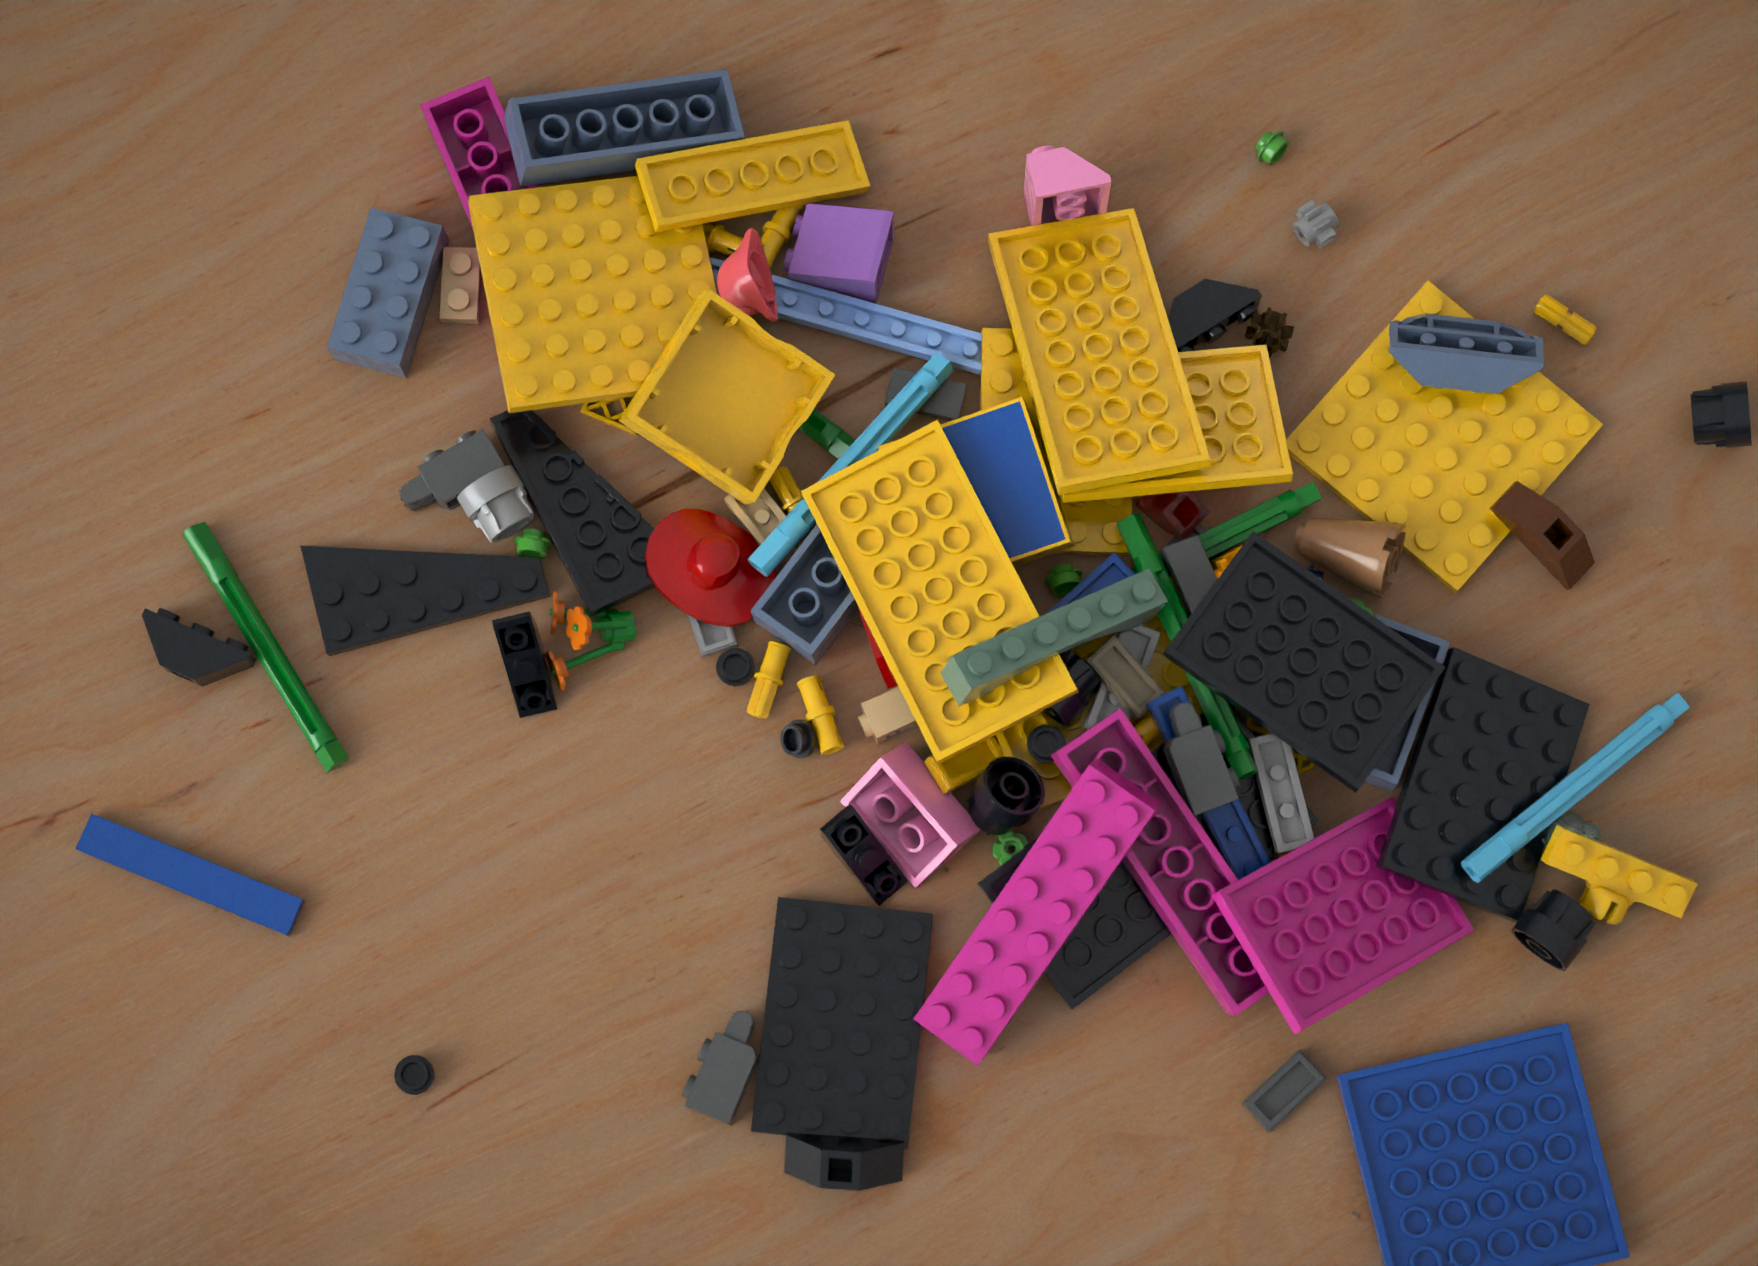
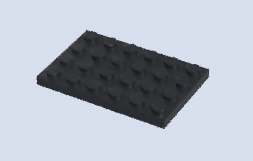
[1163,531,1445,793]
[1376,647,1590,922]
[751,897,933,1149]

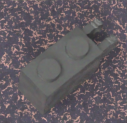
[399,429,505,512]
[1163,702,1240,816]
[682,1010,758,1126]

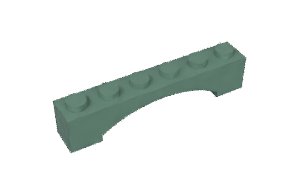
[940,569,1168,706]

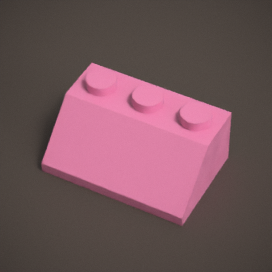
[1023,145,1111,226]
[840,742,981,888]

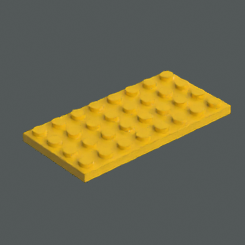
[988,208,1211,495]
[801,420,1078,764]

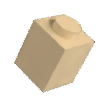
[857,686,918,744]

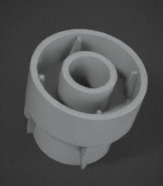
[457,465,535,543]

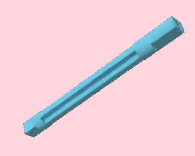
[747,352,954,577]
[1461,693,1690,883]

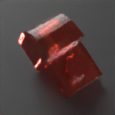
[1134,491,1210,539]

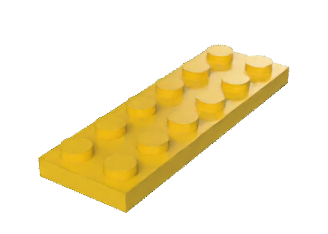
[635,120,870,233]

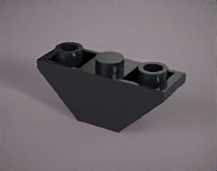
[1169,279,1262,352]
[142,608,256,687]
[492,611,557,718]
[820,804,908,906]
[784,1133,905,1191]

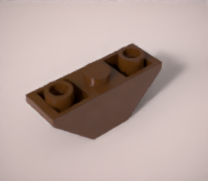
[1490,481,1595,590]

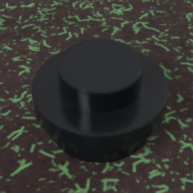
[716,648,755,687]
[781,719,816,758]
[1027,725,1066,764]
[394,1055,434,1095]

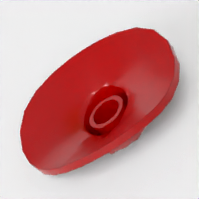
[644,509,776,627]

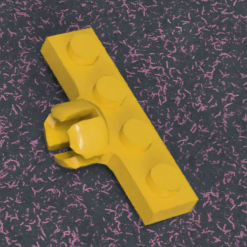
[1541,824,1698,925]

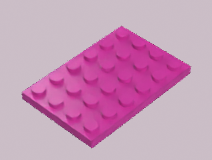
[1212,796,1474,1035]

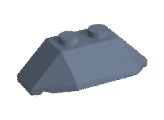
[1389,314,1544,394]

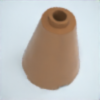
[1294,518,1406,598]

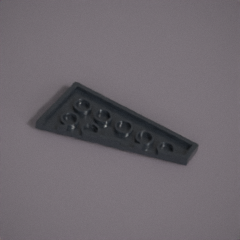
[490,410,655,617]
[300,546,550,656]

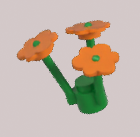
[545,591,636,691]

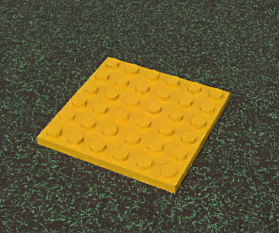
[468,176,717,413]
[1286,281,1603,594]

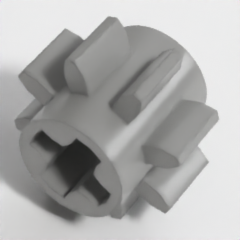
[1292,200,1339,249]

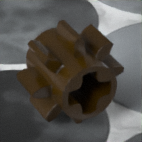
[1245,307,1294,357]

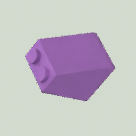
[783,203,895,304]

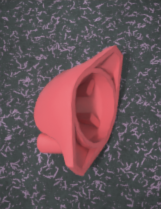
[716,228,778,322]

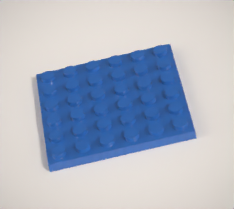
[1336,1023,1630,1266]

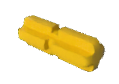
[1534,294,1597,345]

